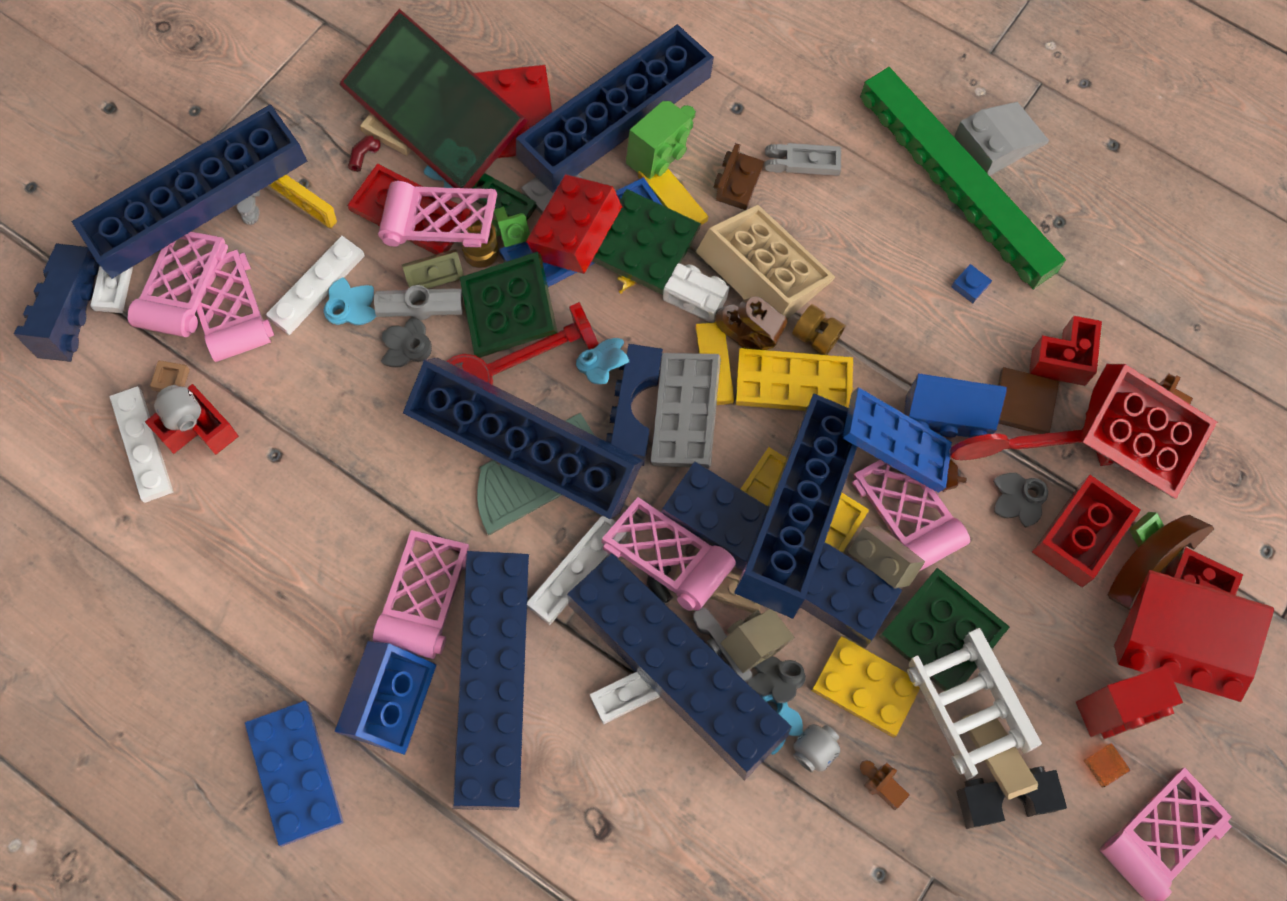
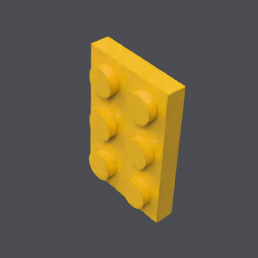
[811,636,920,738]

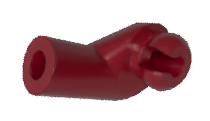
[348,135,381,172]

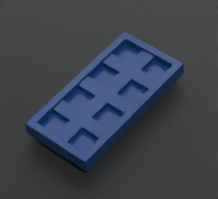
[843,387,952,493]
[245,701,344,847]

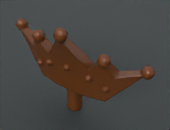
[942,459,967,492]

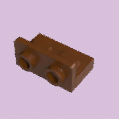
[713,143,765,210]

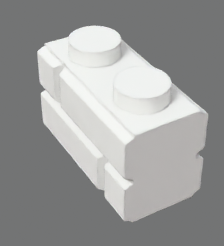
[663,263,729,323]

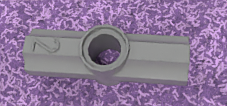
[374,285,463,320]

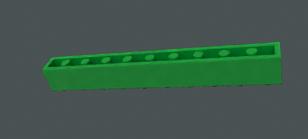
[860,67,1066,290]

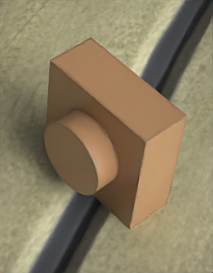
[150,360,190,392]

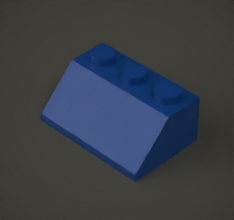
[904,373,1007,438]
[334,641,437,755]

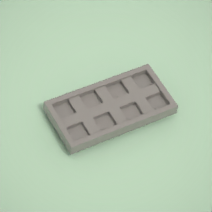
[651,353,721,468]

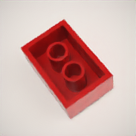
[526,174,622,274]
[1032,475,1141,588]
[1076,666,1183,739]

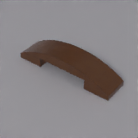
[1107,515,1214,610]

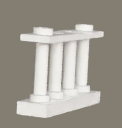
[907,628,1042,780]

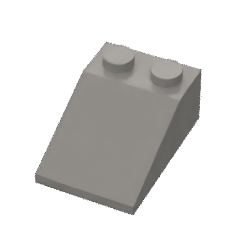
[954,102,1049,176]

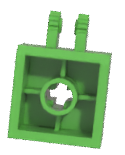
[626,101,696,179]

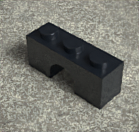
[956,766,1067,829]

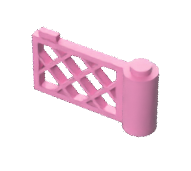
[378,181,497,247]
[128,232,228,337]
[187,250,274,362]
[852,460,970,572]
[602,497,736,611]
[372,530,469,659]
[1100,768,1232,901]

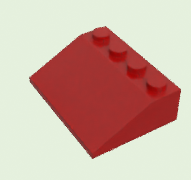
[438,64,552,163]
[1080,364,1218,499]
[1114,570,1274,702]

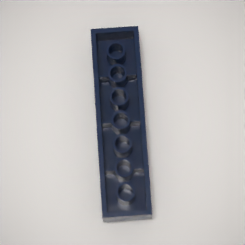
[516,24,714,193]
[71,104,308,279]
[403,358,644,519]
[734,393,857,619]
[662,461,902,648]
[452,551,529,811]
[567,553,792,781]

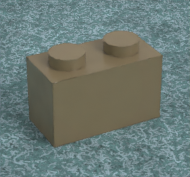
[848,526,925,588]
[720,609,795,673]

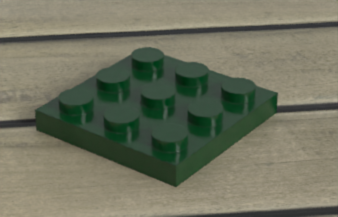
[592,189,701,295]
[459,252,558,358]
[879,568,1010,691]

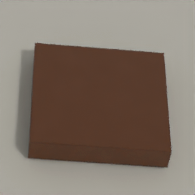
[998,367,1059,434]

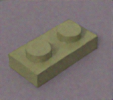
[401,249,464,289]

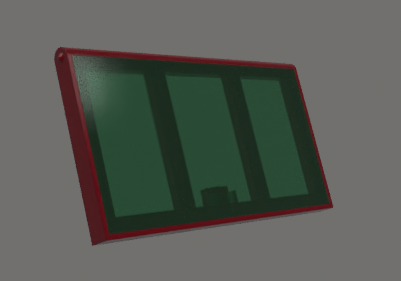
[340,8,528,189]

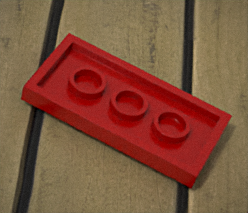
[347,163,472,255]

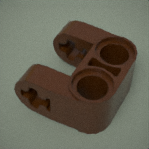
[715,296,788,350]

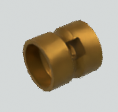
[461,218,499,268]
[792,304,846,355]

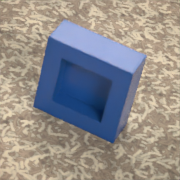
[951,264,992,304]

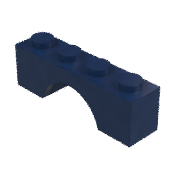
[606,344,663,466]

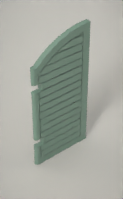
[477,413,595,536]

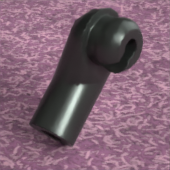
[647,559,673,604]

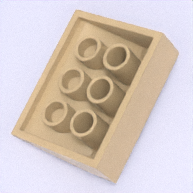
[696,205,835,319]

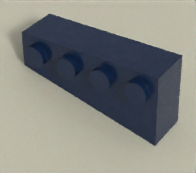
[14,243,100,362]

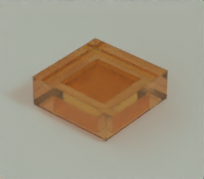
[1083,743,1131,788]

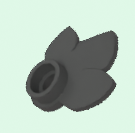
[381,318,432,367]
[993,473,1048,527]
[748,656,806,703]

